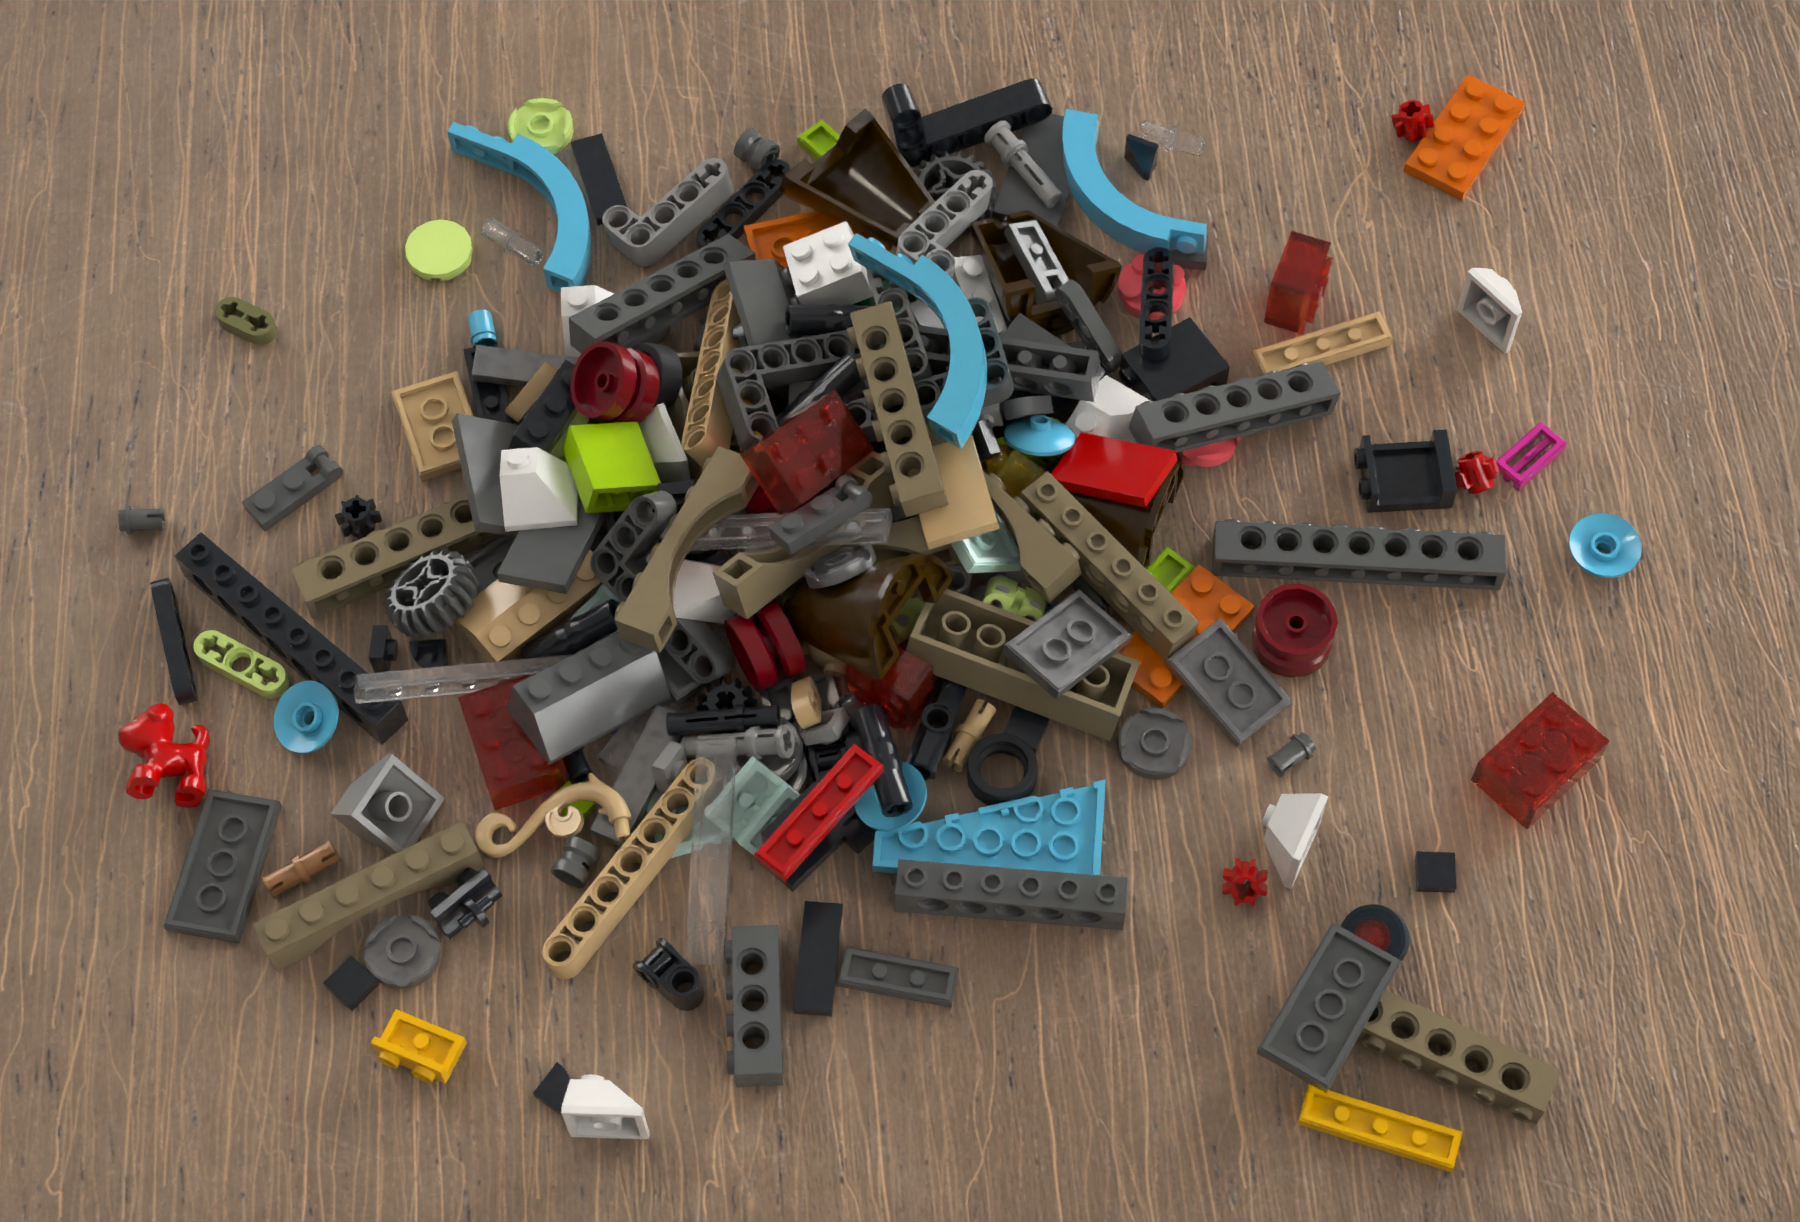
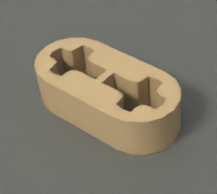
[504,361,558,422]
[791,676,822,729]

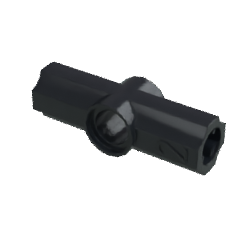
[906,676,968,781]

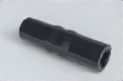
[785,304,872,335]
[775,353,861,445]
[520,599,619,673]
[853,704,913,817]

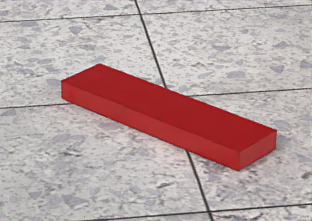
[754,744,884,882]

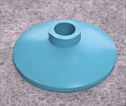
[1004,415,1075,456]
[1569,513,1642,578]
[274,680,339,754]
[854,761,927,832]

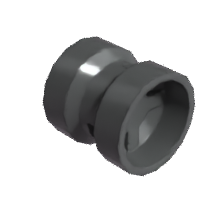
[734,128,780,171]
[551,836,601,888]

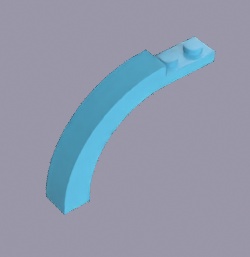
[447,122,592,293]
[848,233,987,449]

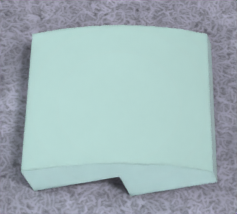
[704,756,800,855]

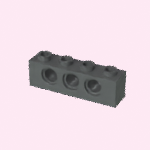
[725,925,784,1087]

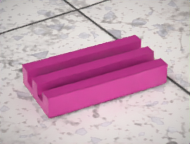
[1496,421,1567,491]

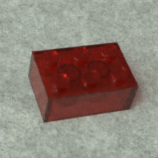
[740,389,875,515]
[458,674,565,811]
[1471,692,1610,830]

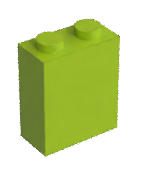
[563,421,661,513]

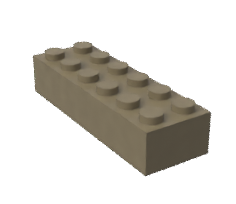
[903,589,1140,741]

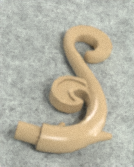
[475,773,632,858]

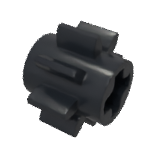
[335,495,382,540]

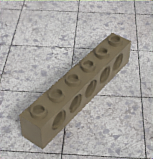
[847,301,949,517]
[1020,471,1199,661]
[291,494,502,619]
[1357,990,1561,1124]

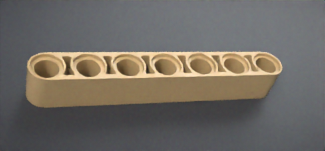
[681,279,741,467]
[542,758,722,979]

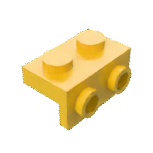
[370,1009,467,1084]

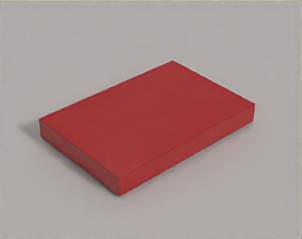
[1051,432,1178,507]

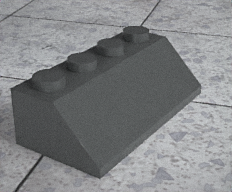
[723,259,814,403]
[507,632,671,765]

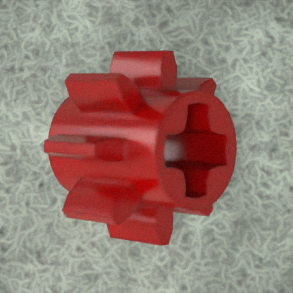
[1391,100,1435,142]
[1454,451,1499,494]
[1222,858,1268,907]

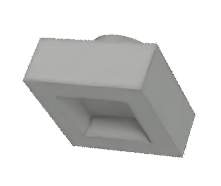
[800,707,850,746]
[652,741,688,794]

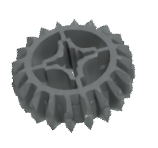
[913,151,997,233]
[384,549,480,640]

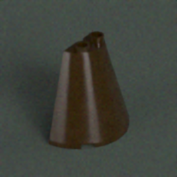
[780,108,935,248]
[971,210,1122,337]
[1038,458,1185,569]
[783,554,954,680]

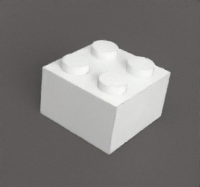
[783,221,873,306]

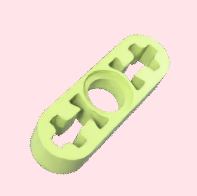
[193,630,289,699]

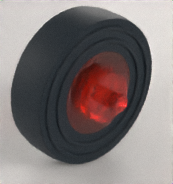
[1341,904,1409,961]

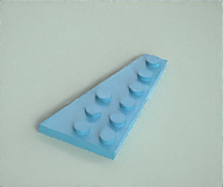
[872,779,1106,875]

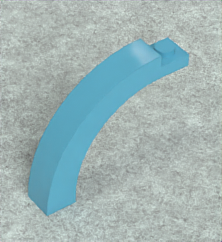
[1062,109,1207,255]

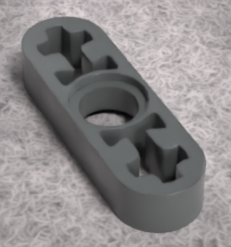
[1055,280,1122,373]

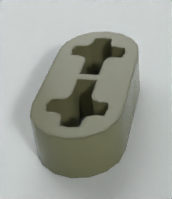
[215,297,277,345]

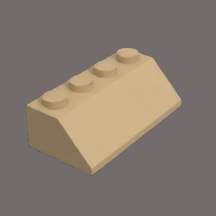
[455,549,603,672]

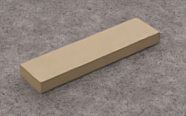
[1252,311,1393,376]

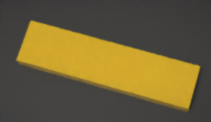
[1297,1084,1463,1172]

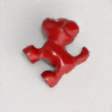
[118,703,210,808]

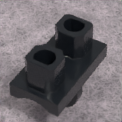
[428,867,502,940]

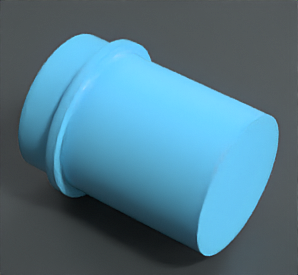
[468,310,498,347]

